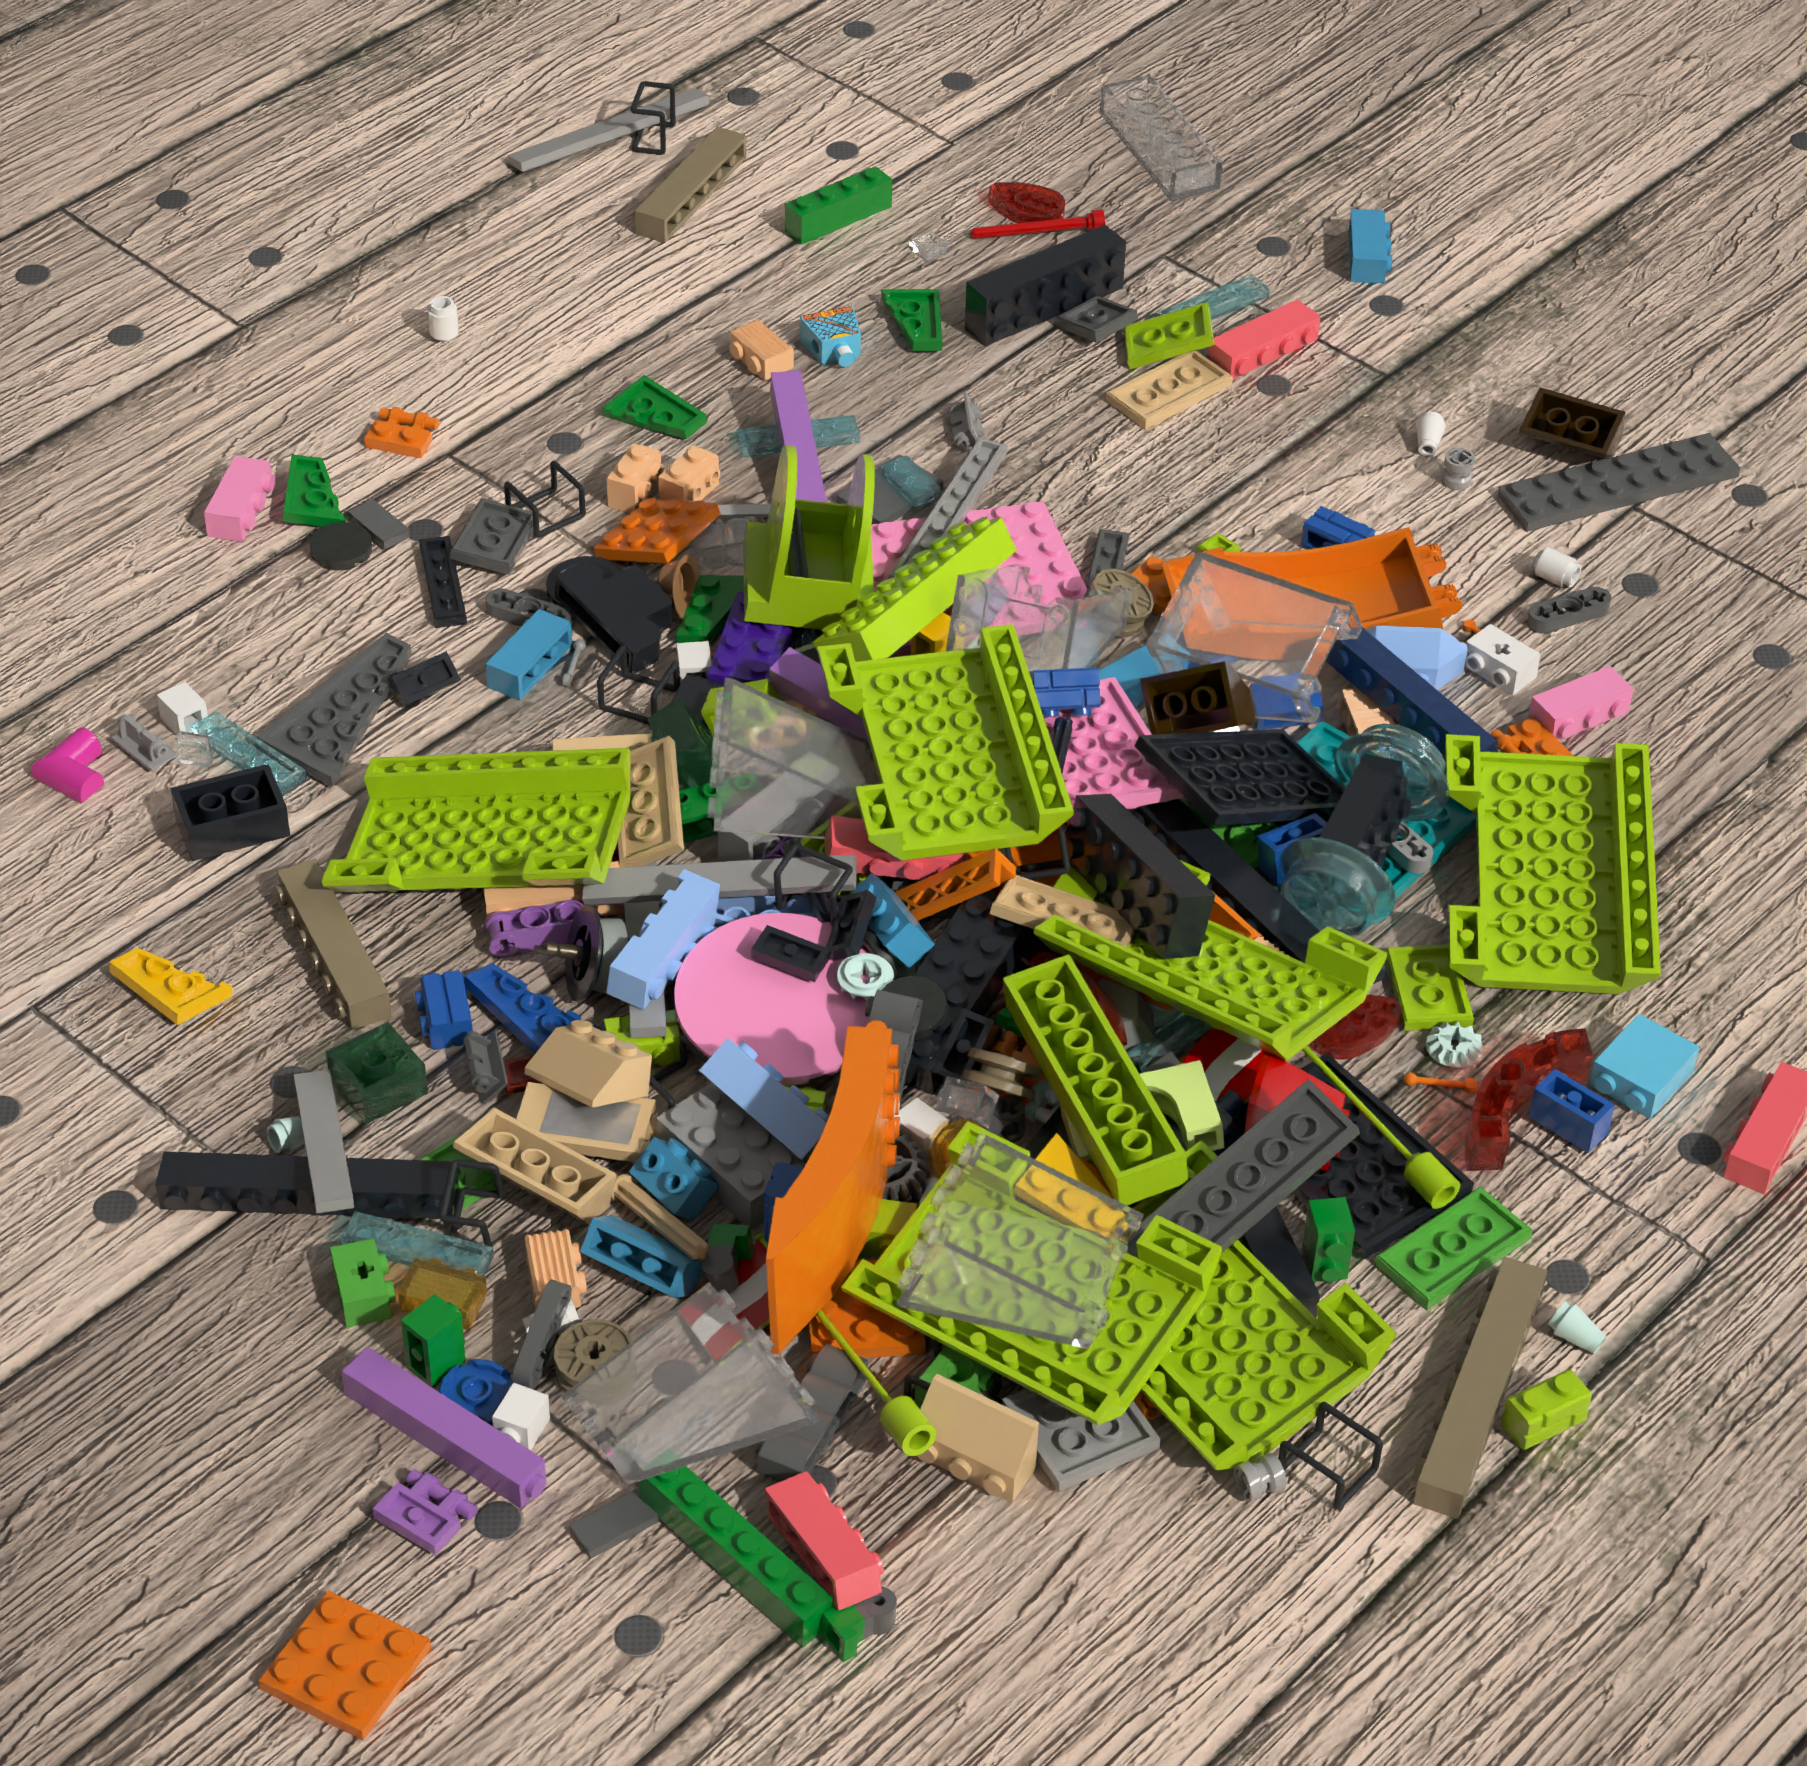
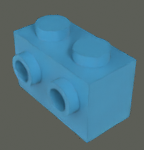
[629,1137,719,1221]

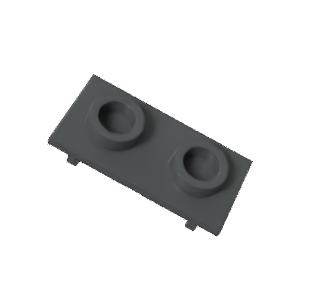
[463,1031,508,1105]

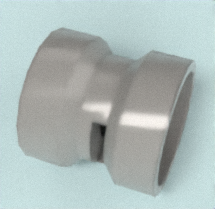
[1442,448,1475,490]
[1234,1453,1286,1502]

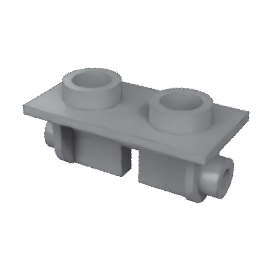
[949,391,985,449]
[111,714,178,772]

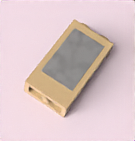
[516,1082,660,1165]

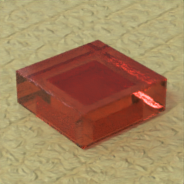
[503,1054,542,1095]

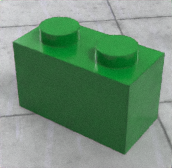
[1302,1197,1355,1282]
[401,1294,466,1388]

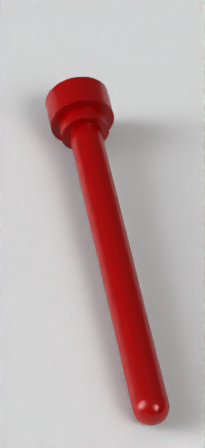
[970,209,1105,239]

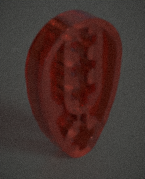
[989,182,1065,223]
[1309,995,1401,1060]

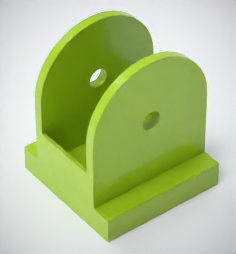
[743,445,875,630]

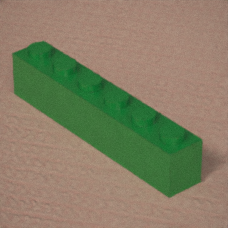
[639,1451,833,1648]

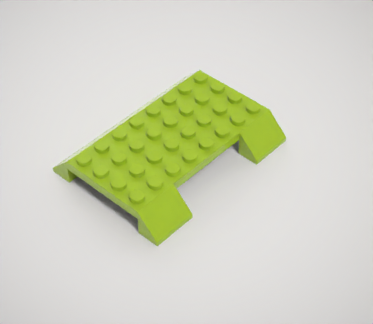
[817,624,1074,861]
[1445,734,1661,994]
[322,748,630,893]
[1034,860,1387,1060]
[841,1121,1222,1426]
[1112,1140,1396,1470]

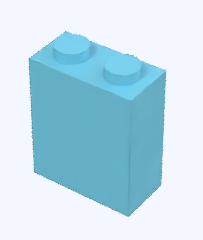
[1589,1014,1700,1119]

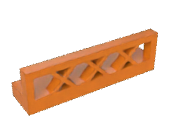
[895,848,1016,921]

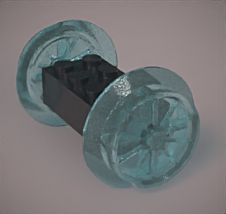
[1279,724,1449,936]

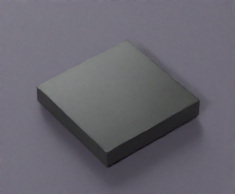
[1056,295,1138,342]

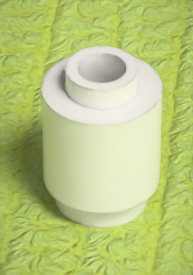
[428,296,459,341]
[1532,547,1582,588]

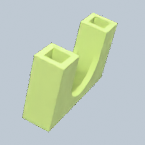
[1060,1060,1224,1166]

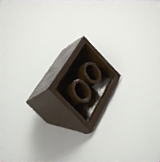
[1519,387,1626,459]
[1140,661,1256,735]

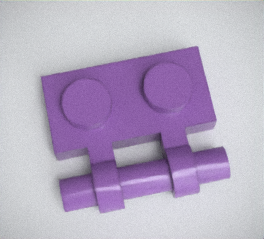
[373,1469,478,1556]

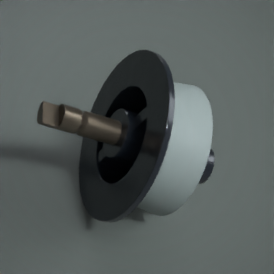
[534,904,631,1002]

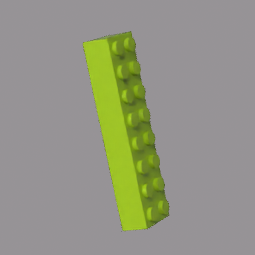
[813,516,1017,662]
[1003,954,1189,1208]

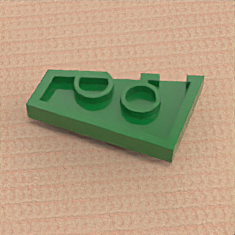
[881,289,942,352]
[602,375,708,439]
[283,454,346,527]
[676,574,744,645]

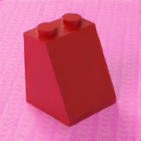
[1244,1051,1350,1171]

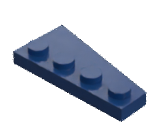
[464,964,604,1054]

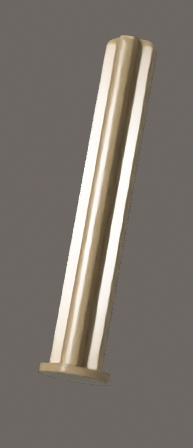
[611,1174,709,1261]

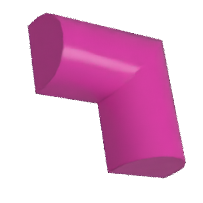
[31,727,104,803]

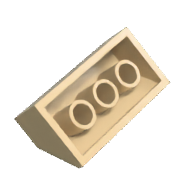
[453,1108,617,1225]

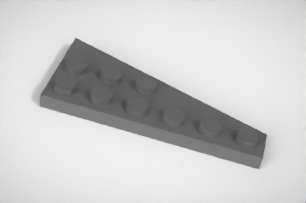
[257,633,412,787]

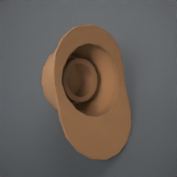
[657,554,700,619]

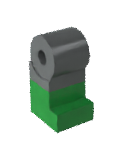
[702,1224,755,1296]
[821,1586,897,1662]

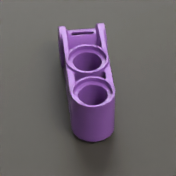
[485,900,583,957]

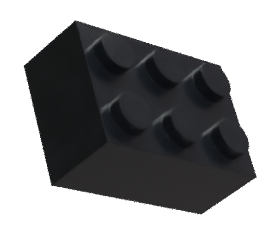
[170,764,290,861]

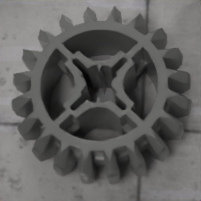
[882,1133,930,1203]

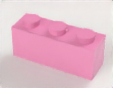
[204,456,275,542]
[1528,666,1634,740]

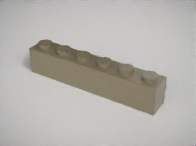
[633,126,746,243]
[274,859,391,1030]

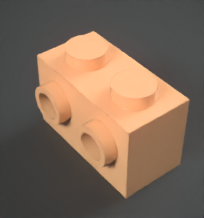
[607,443,664,513]
[658,445,720,502]

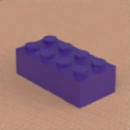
[708,591,799,694]

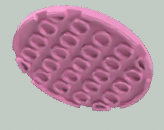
[674,913,875,1085]

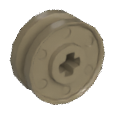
[1082,569,1154,637]
[961,1047,1042,1100]
[554,1319,635,1404]

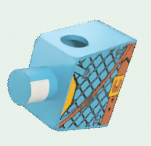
[800,306,861,367]

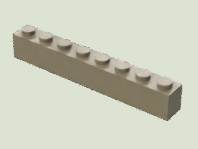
[1410,1257,1548,1519]

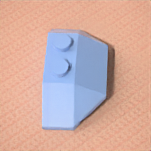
[1366,626,1467,690]

